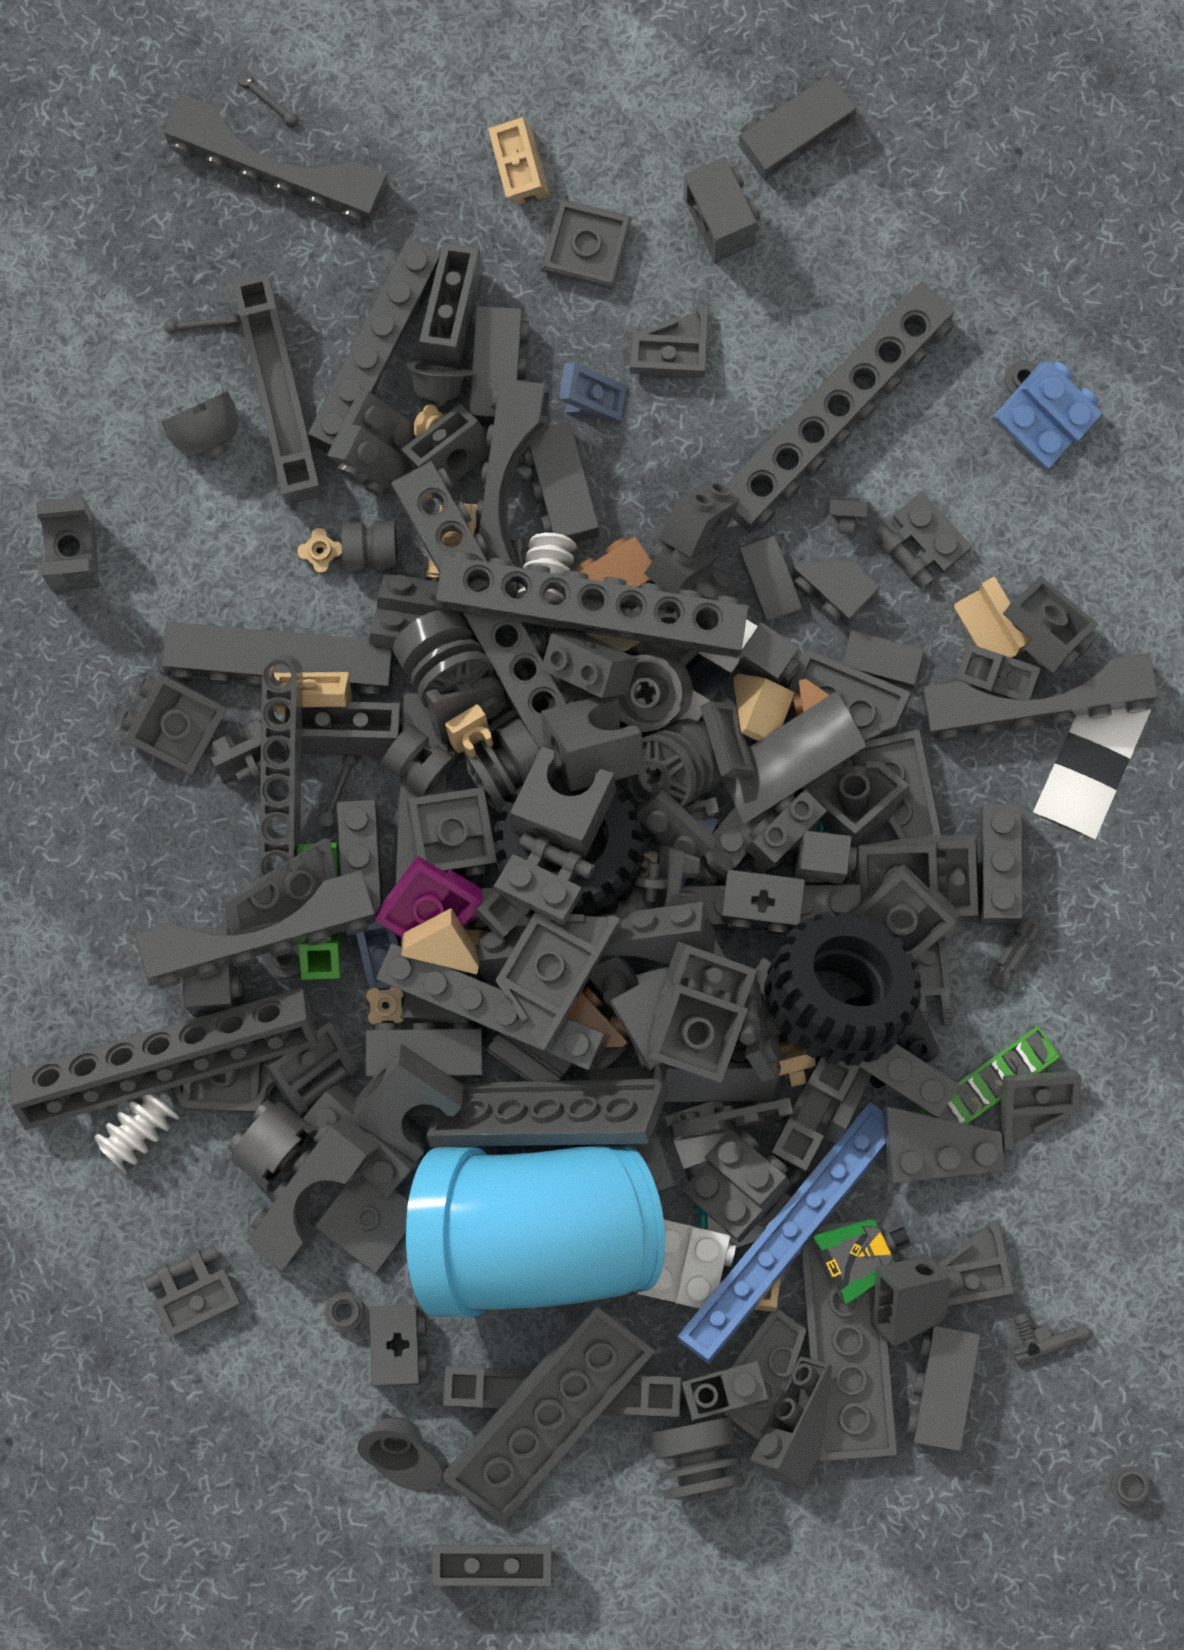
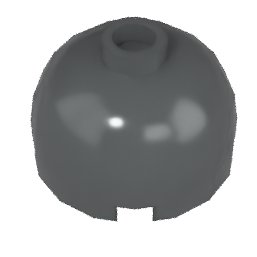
[161,391,238,459]

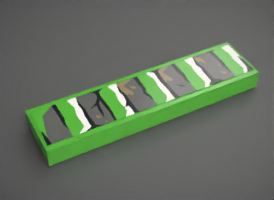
[917,1026,1061,1124]

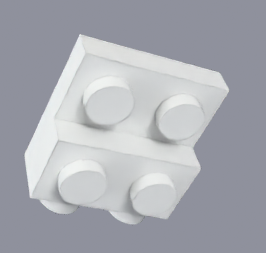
[638,1220,736,1309]

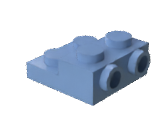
[992,361,1102,469]

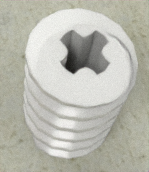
[515,533,577,605]
[95,1093,180,1174]

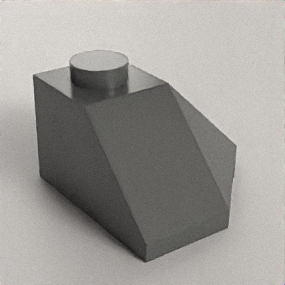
[800,762,909,853]

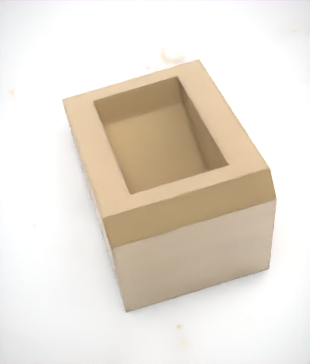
[733,674,795,741]
[401,908,479,974]

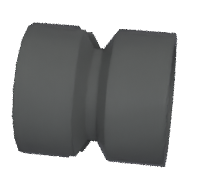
[341,520,398,572]
[382,725,455,796]

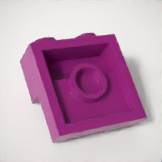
[374,855,482,938]

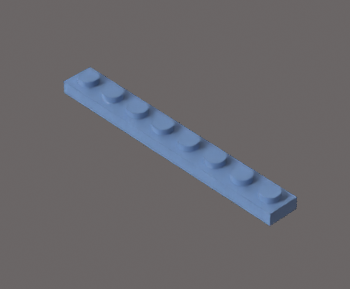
[678,1102,886,1364]

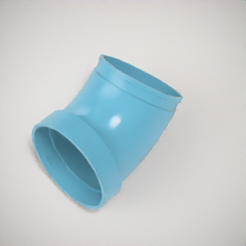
[406,1144,665,1318]

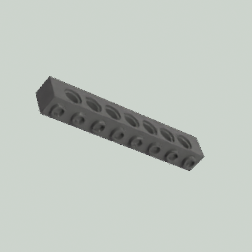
[725,281,955,533]
[391,461,573,750]
[435,552,748,658]
[10,987,318,1130]

